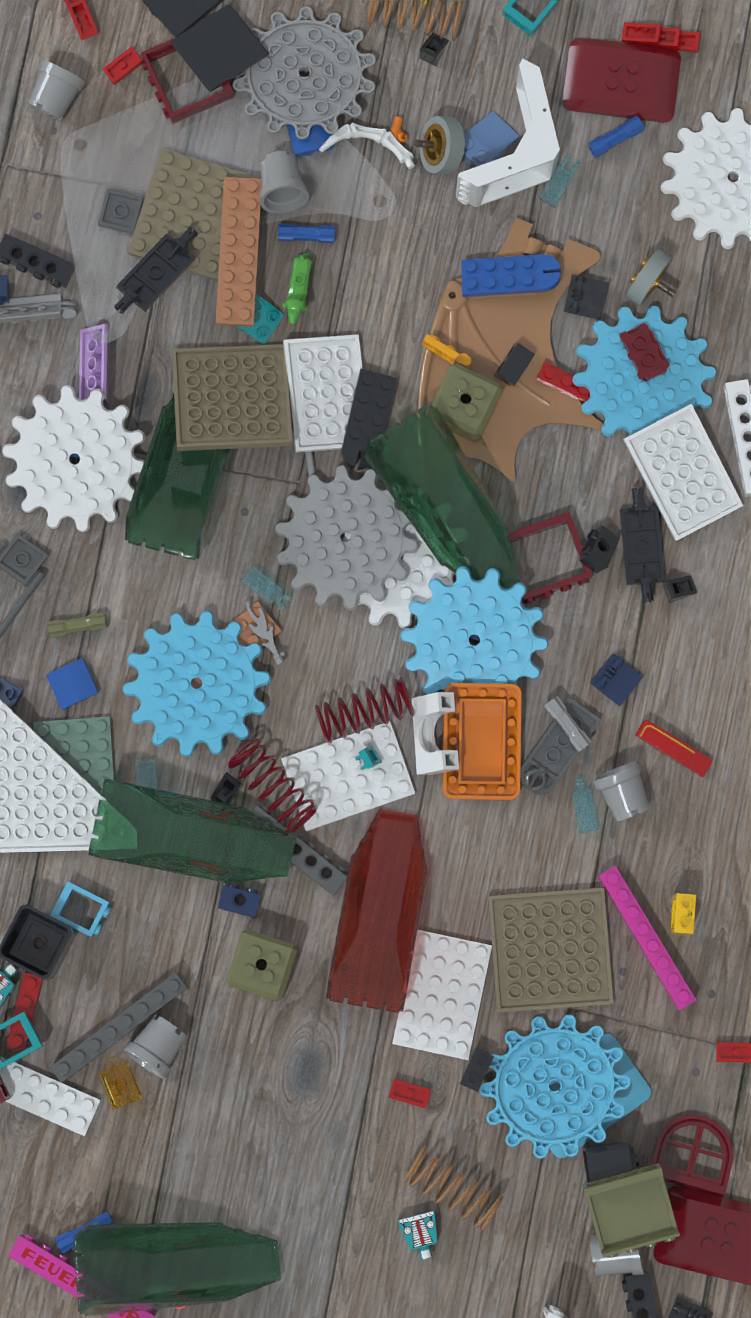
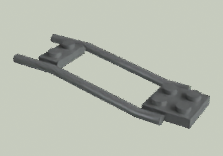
[0,533,48,638]

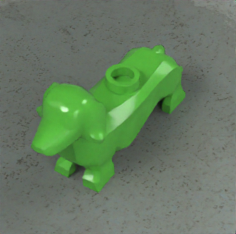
[282,253,313,324]

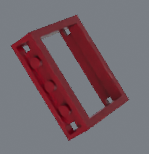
[141,39,234,124]
[497,512,593,605]

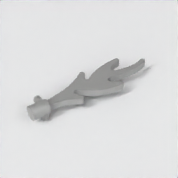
[246,602,285,665]

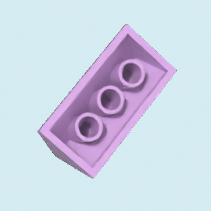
[79,324,110,405]

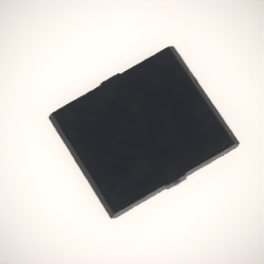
[141,0,224,38]
[170,4,269,92]

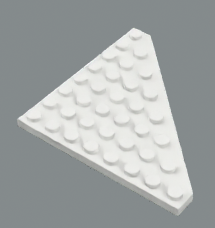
[0,699,138,853]

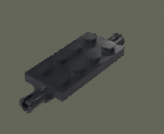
[114,227,198,314]
[619,487,665,603]

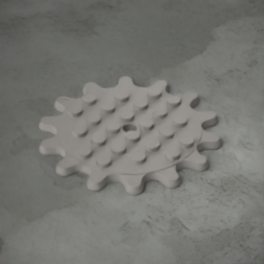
[233,6,376,140]
[275,465,419,611]

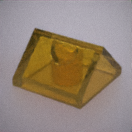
[98,1062,142,1110]

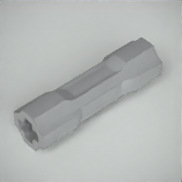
[544,696,592,753]

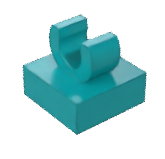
[356,746,382,770]

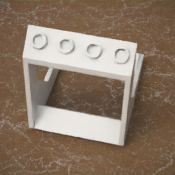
[456,59,560,207]

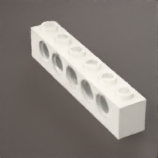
[723,379,751,497]

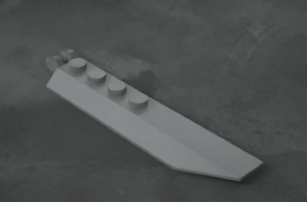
[0,293,77,324]

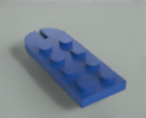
[461,254,561,297]

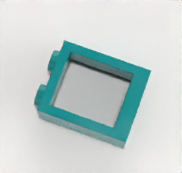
[502,0,559,37]
[0,1012,44,1069]

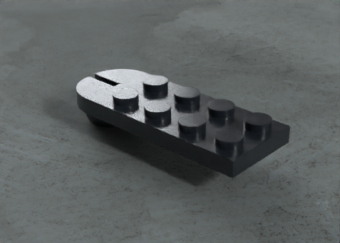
[341,369,397,471]

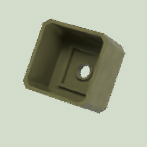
[428,363,502,442]
[226,929,298,1001]

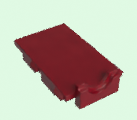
[619,323,670,382]

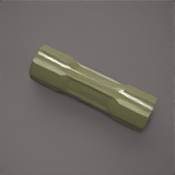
[47,612,107,638]

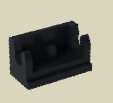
[494,343,535,386]

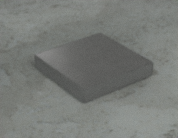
[98,189,144,234]

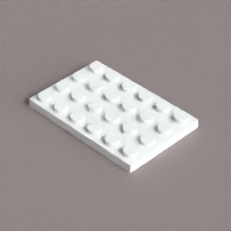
[283,334,362,453]
[623,404,743,541]
[281,721,415,832]
[392,930,492,1060]

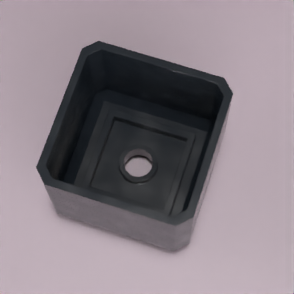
[0,904,76,980]
[582,1142,639,1183]

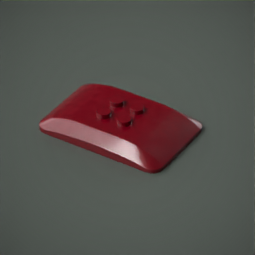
[562,38,681,123]
[653,1186,751,1286]

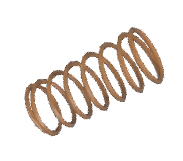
[367,0,463,41]
[403,1146,504,1231]

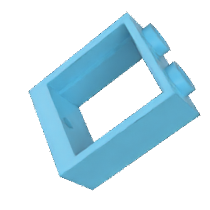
[50,882,111,938]

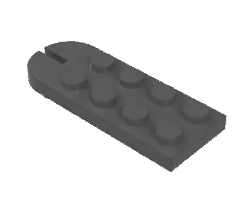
[520,698,602,795]

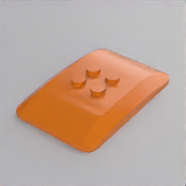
[443,683,521,800]

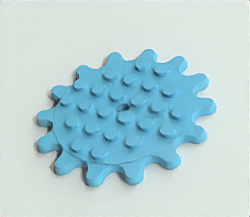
[573,305,717,437]
[400,566,549,695]
[122,611,271,757]
[479,1015,631,1159]

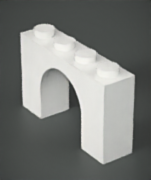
[412,692,459,775]

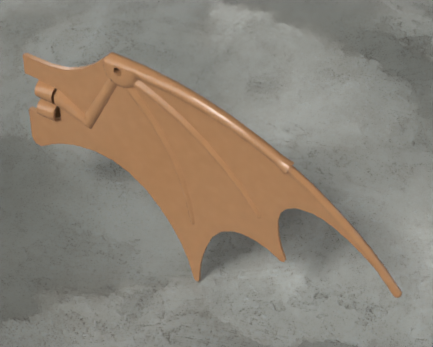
[417,218,603,508]

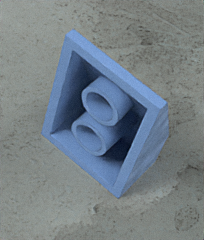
[462,111,520,168]

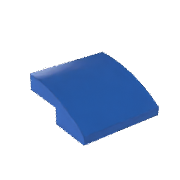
[287,125,333,156]
[46,658,99,710]

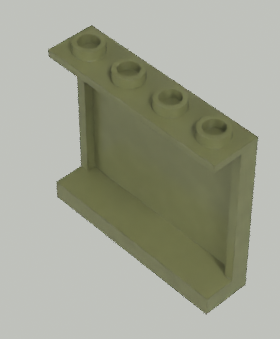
[582,1163,680,1258]

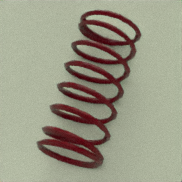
[315,677,415,744]
[228,739,318,833]

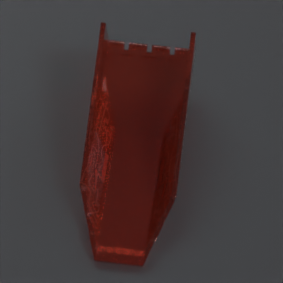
[326,809,428,1013]

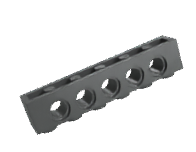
[242,805,348,896]

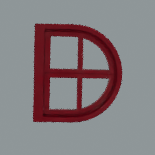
[650,1115,733,1197]

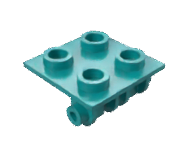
[236,294,284,345]

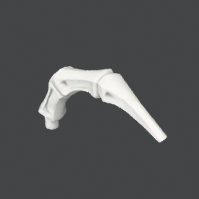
[319,123,415,169]

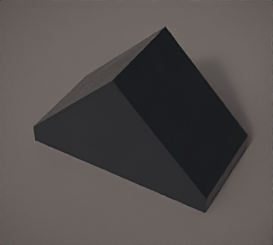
[419,33,449,66]
[663,575,697,603]
[210,772,243,809]

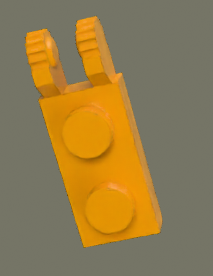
[422,334,472,369]

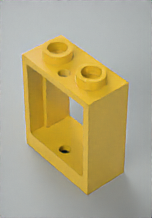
[670,893,696,936]

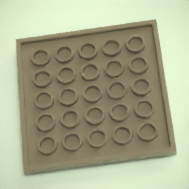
[127,149,262,281]
[172,344,293,451]
[488,888,614,1013]

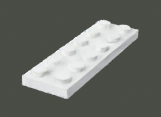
[0,1056,101,1136]

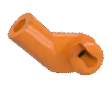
[390,116,408,144]

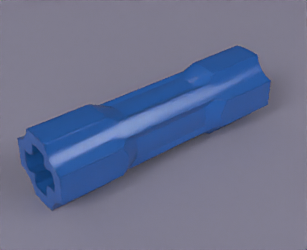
[588,116,644,158]
[278,224,335,243]
[55,1211,116,1253]

